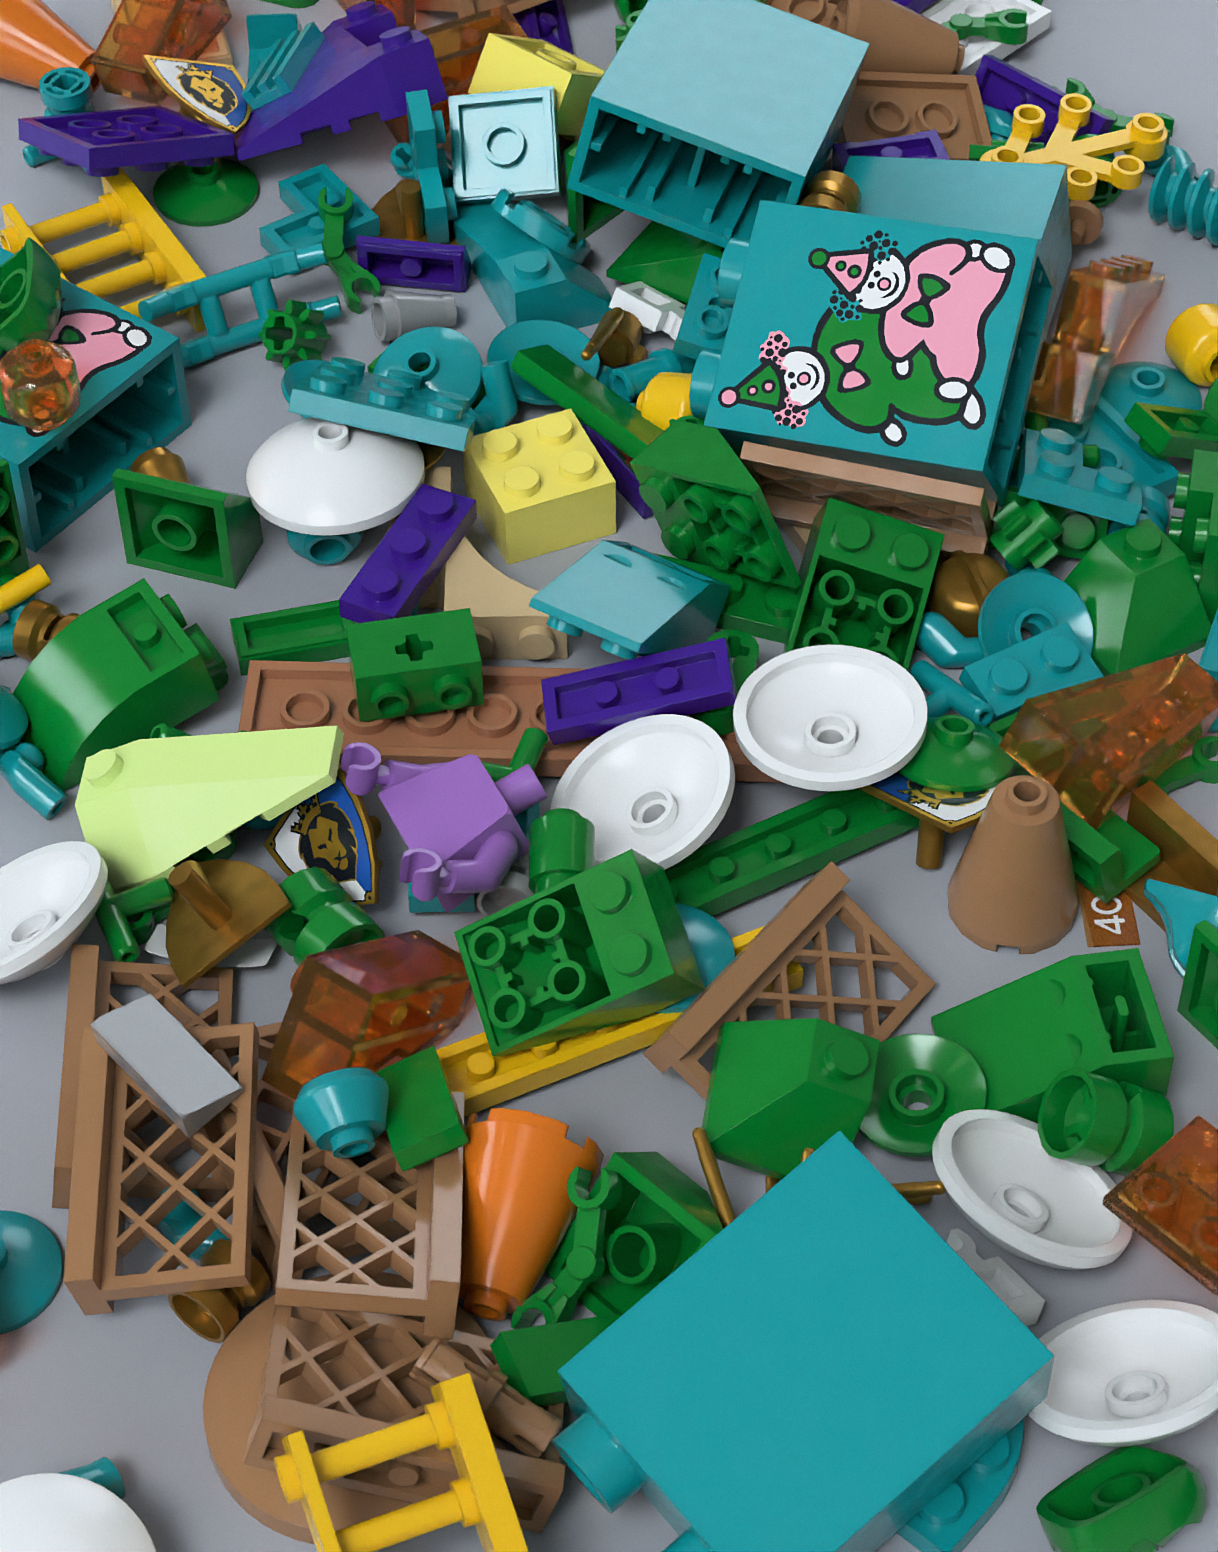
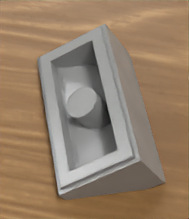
[90,993,244,1138]

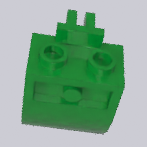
[13,578,229,792]

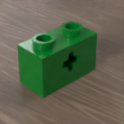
[346,608,484,722]

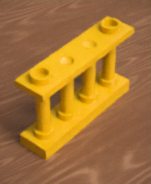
[0,167,207,333]
[274,1372,529,1552]

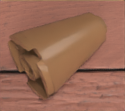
[820,0,965,75]
[947,775,1079,954]

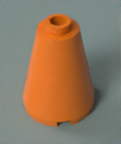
[0,0,104,94]
[459,1108,604,1321]

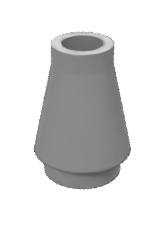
[371,290,457,343]

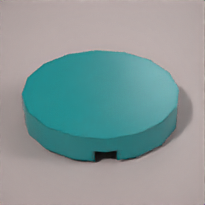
[491,188,592,265]

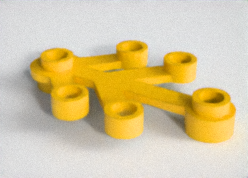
[980,93,1168,201]

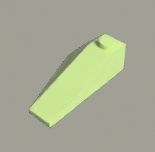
[75,725,344,894]

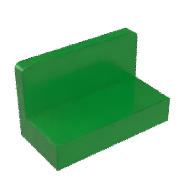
[1058,783,1161,904]

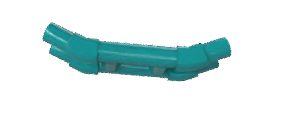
[138,242,343,368]

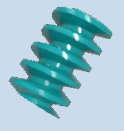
[1148,155,1218,246]

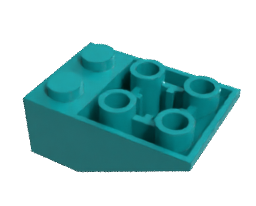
[529,540,731,660]

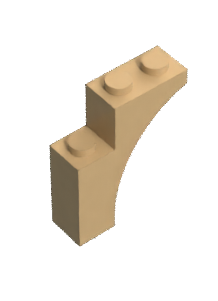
[388,466,568,660]

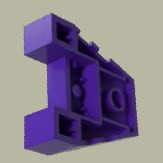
[234,1,448,161]

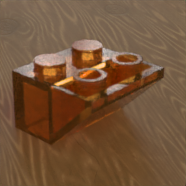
[1102,1115,1218,1295]

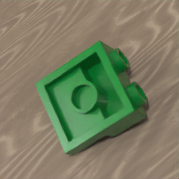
[1168,449,1218,625]

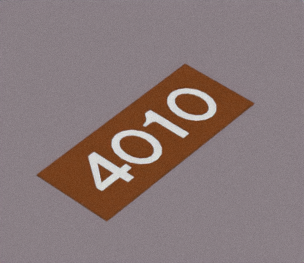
[1075,879,1141,947]

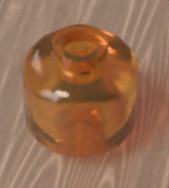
[0,339,81,431]

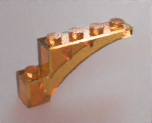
[1026,254,1166,425]

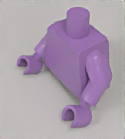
[340,742,548,913]

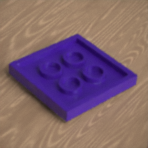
[18,105,234,177]

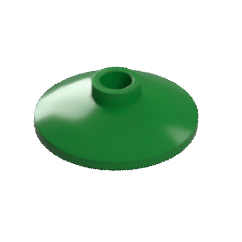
[153,157,259,227]
[898,715,1015,792]
[858,1033,987,1157]

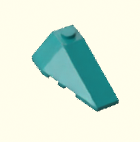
[448,202,612,329]

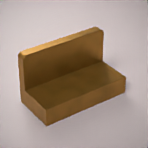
[1122,780,1218,932]

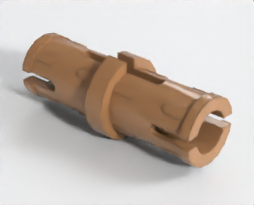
[408,1335,563,1458]

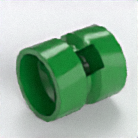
[264,867,385,993]
[1038,1068,1174,1179]

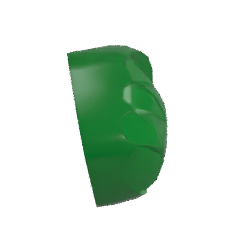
[0,237,62,355]
[1036,1445,1208,1552]

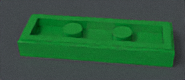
[510,344,664,459]

